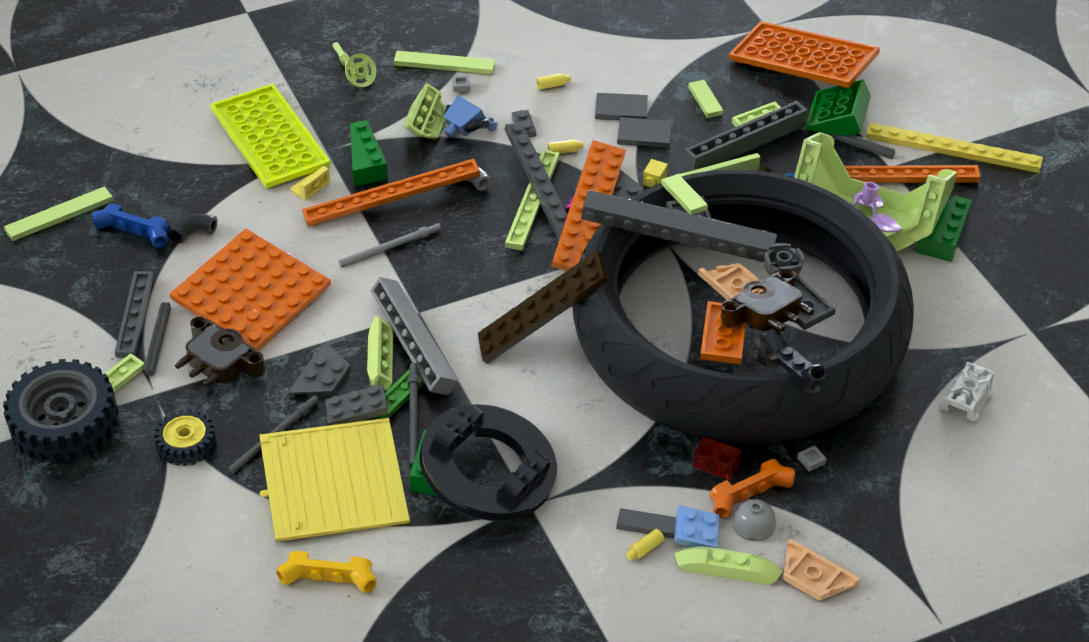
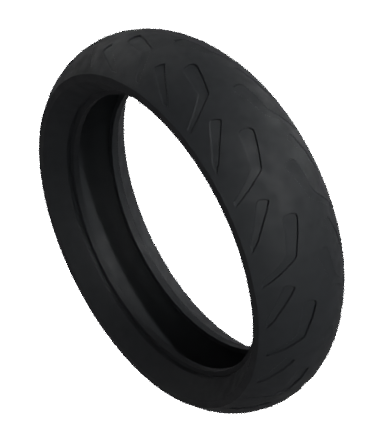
[572,169,914,444]

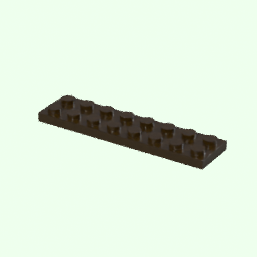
[477,250,608,364]

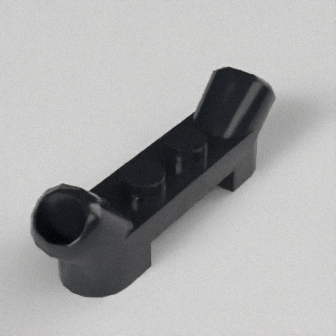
[760,328,827,393]

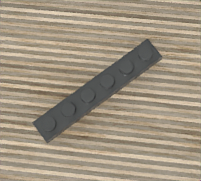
[115,271,154,358]

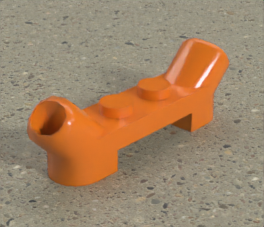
[709,459,795,518]

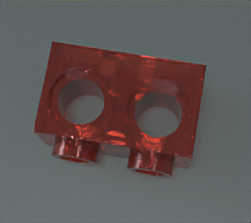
[693,437,741,480]

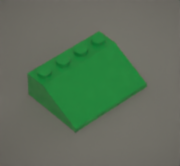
[805,79,871,136]

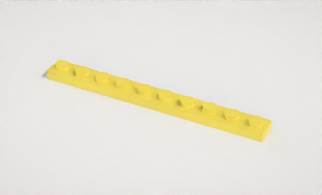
[866,123,1043,173]

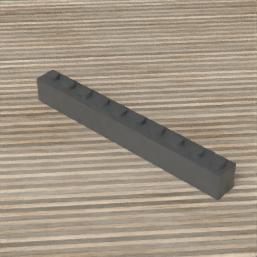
[581,190,777,262]

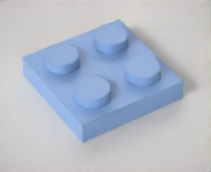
[674,505,719,548]

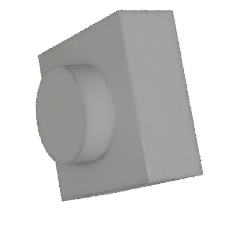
[452,75,470,92]
[797,445,827,472]

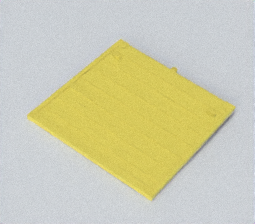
[260,418,410,542]

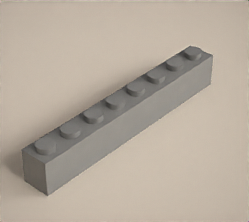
[370,277,458,395]

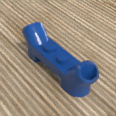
[92,203,170,248]

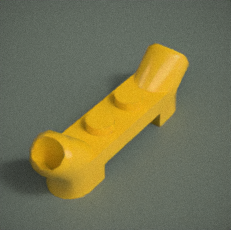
[277,551,377,593]

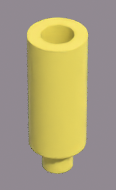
[536,73,571,90]
[548,139,583,154]
[626,529,665,561]

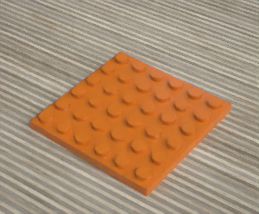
[169,228,331,351]

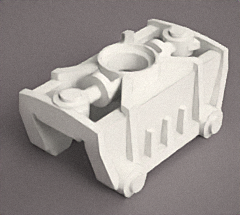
[940,362,994,423]

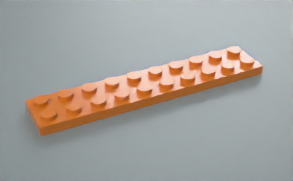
[551,140,626,271]

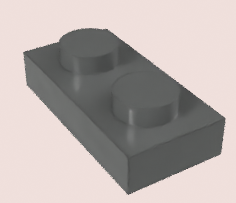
[512,110,536,137]

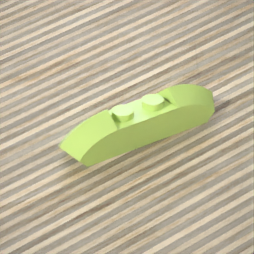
[367,316,393,390]
[674,546,783,585]

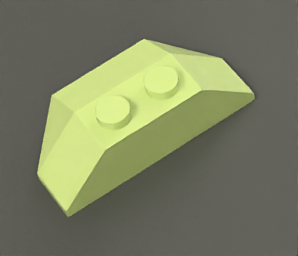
[403,83,445,139]

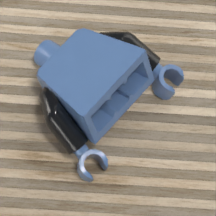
[444,95,498,138]

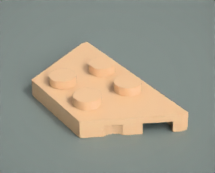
[698,263,764,300]
[783,539,860,601]

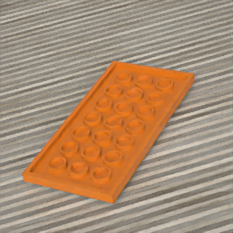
[729,21,880,88]

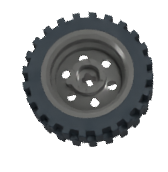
[3,359,119,464]

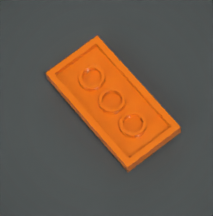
[700,301,746,364]

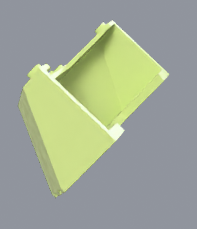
[794,132,958,252]

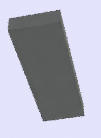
[616,508,676,538]

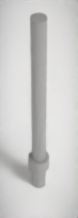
[338,223,441,267]

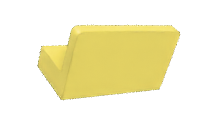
[290,166,330,200]

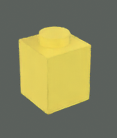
[643,159,668,188]

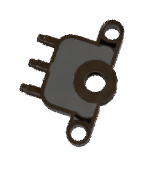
[721,270,814,332]
[175,317,265,387]

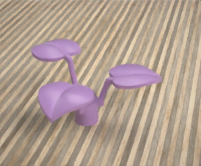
[852,182,901,232]

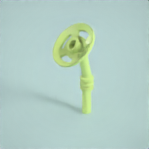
[332,42,376,87]

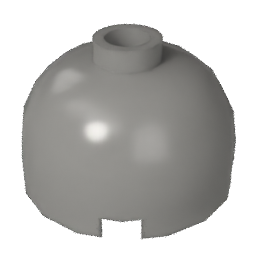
[734,499,776,541]

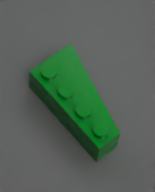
[350,120,388,187]
[916,195,972,262]

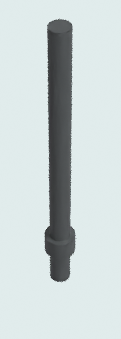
[408,363,420,467]
[228,395,319,474]

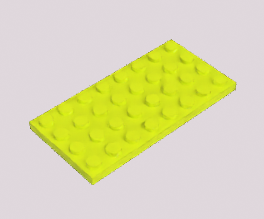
[210,83,331,189]

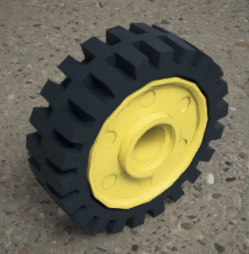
[154,409,216,466]

